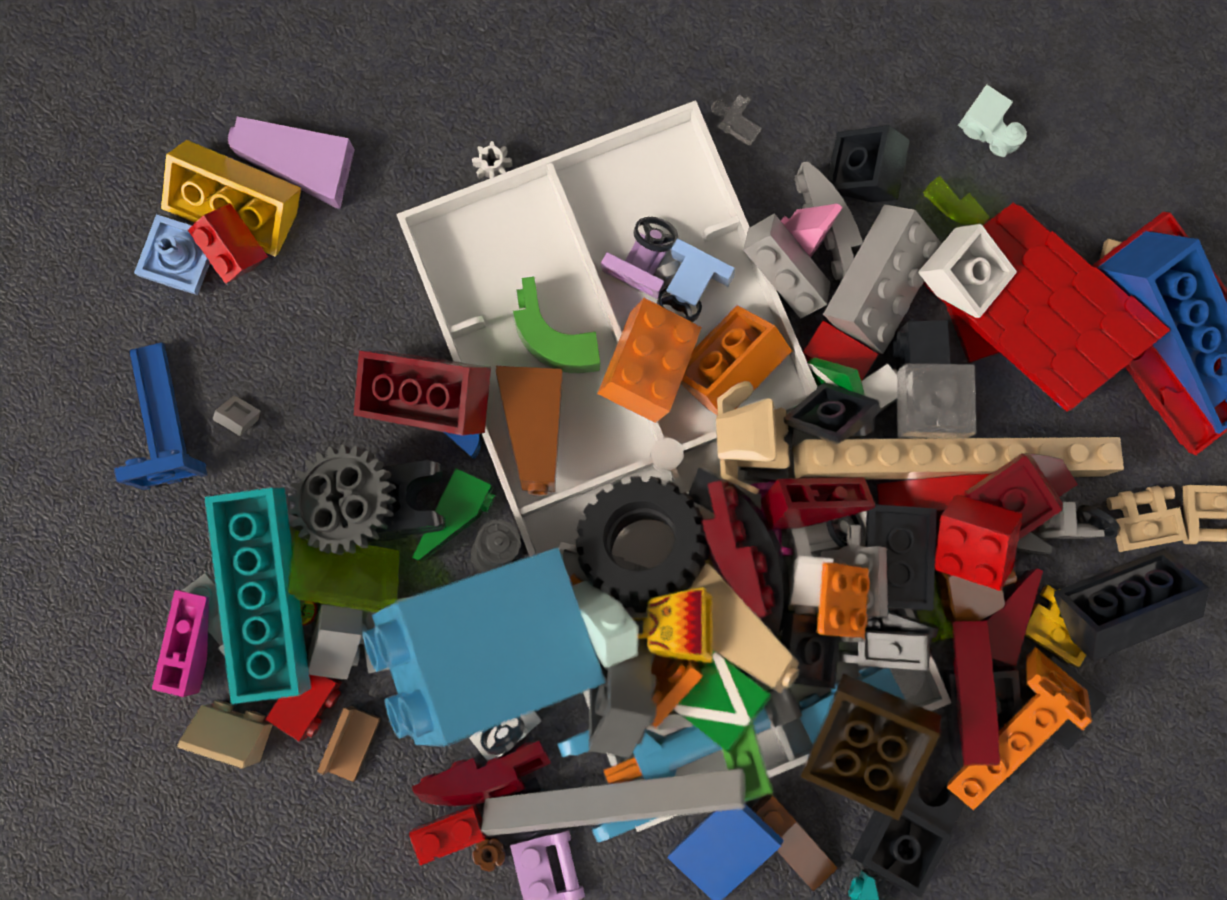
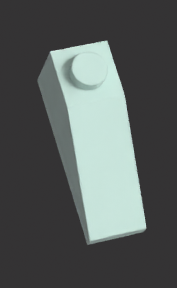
[572,581,638,668]

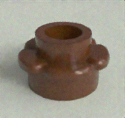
[472,838,506,872]

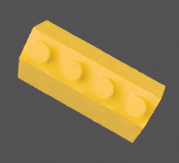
[161,140,301,257]

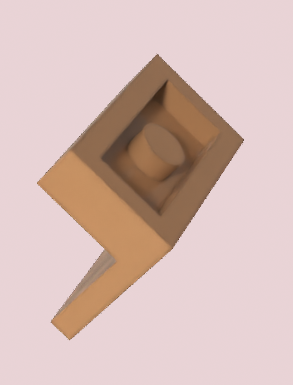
[317,706,381,782]

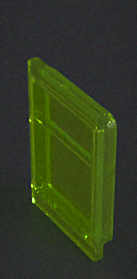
[288,531,399,612]

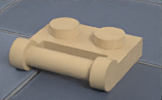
[1183,485,1227,544]

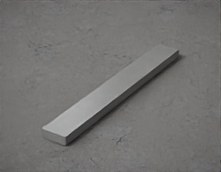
[481,769,745,836]

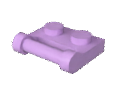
[510,829,585,900]

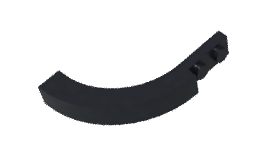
[688,468,789,683]

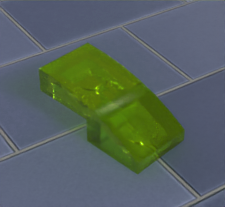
[923,176,990,226]

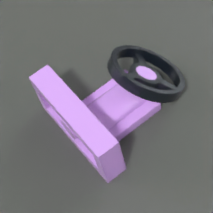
[601,217,678,299]

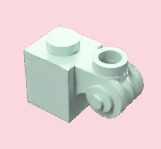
[958,85,1026,157]

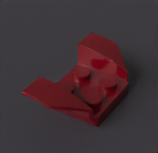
[961,453,1078,540]

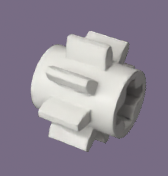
[472,141,512,179]

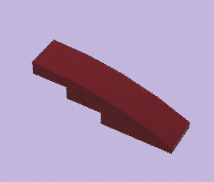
[951,621,1000,766]

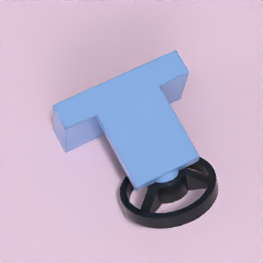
[657,238,735,322]

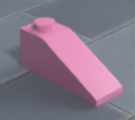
[781,204,843,258]

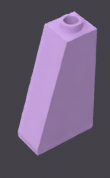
[228,117,354,208]

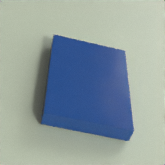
[667,804,784,900]

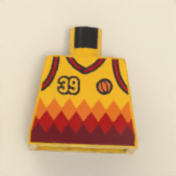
[632,588,713,662]

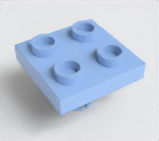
[134,214,210,295]

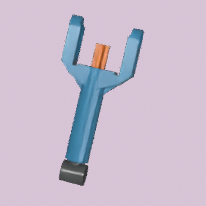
[557,687,802,842]

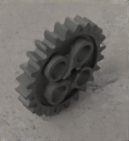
[287,444,396,555]

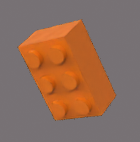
[597,297,702,423]

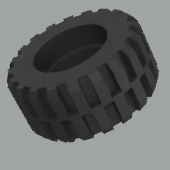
[575,476,710,613]

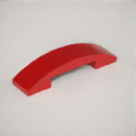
[877,474,990,511]

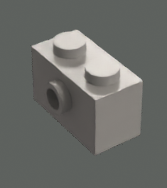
[308,604,367,679]

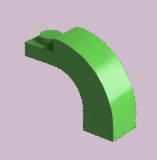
[513,276,601,373]

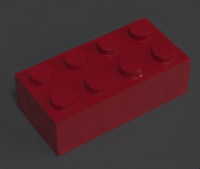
[353,350,491,435]

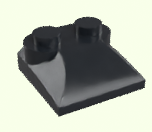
[783,382,880,445]

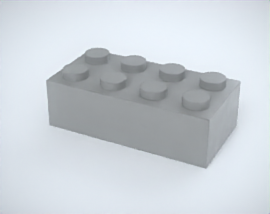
[823,204,942,354]

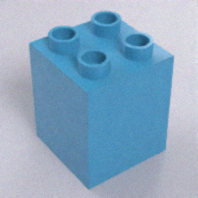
[363,547,605,746]

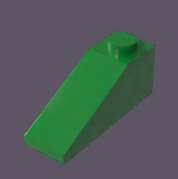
[412,469,496,562]

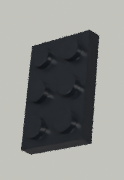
[865,504,937,611]

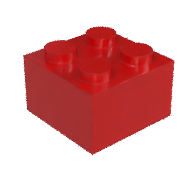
[935,494,1023,591]

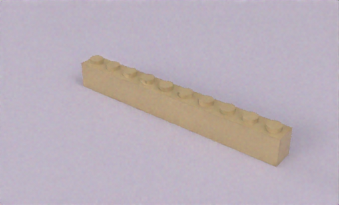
[793,437,1124,480]

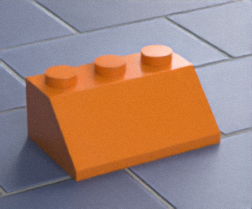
[681,305,792,415]

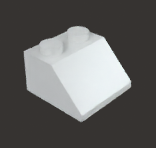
[918,224,1017,318]

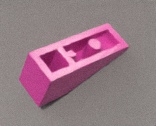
[152,590,209,697]

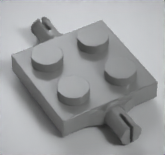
[821,525,888,642]

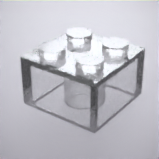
[897,364,976,439]

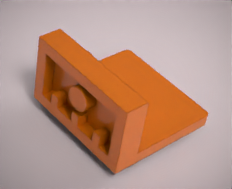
[818,562,870,638]

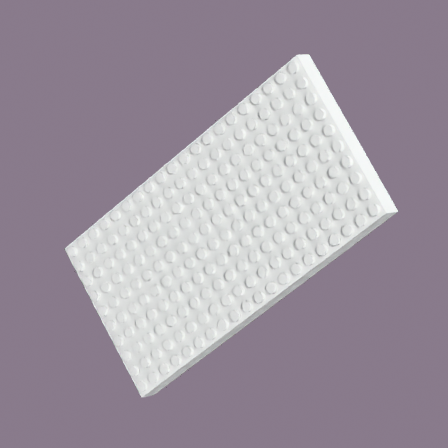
[396,100,951,832]

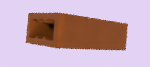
[496,366,563,496]

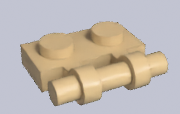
[1106,485,1187,552]

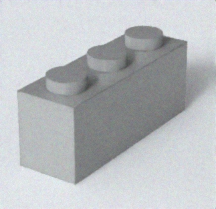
[743,213,830,319]

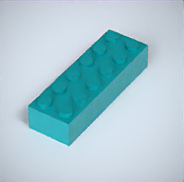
[205,487,311,704]

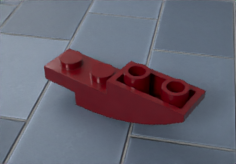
[702,480,775,617]
[412,741,551,806]

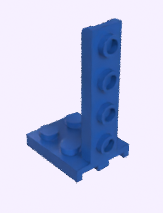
[114,342,208,490]

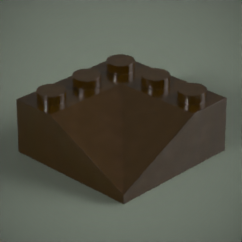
[800,673,941,820]

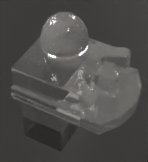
[711,95,762,146]

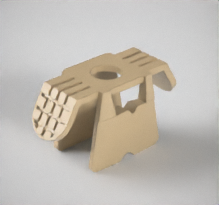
[716,381,790,494]

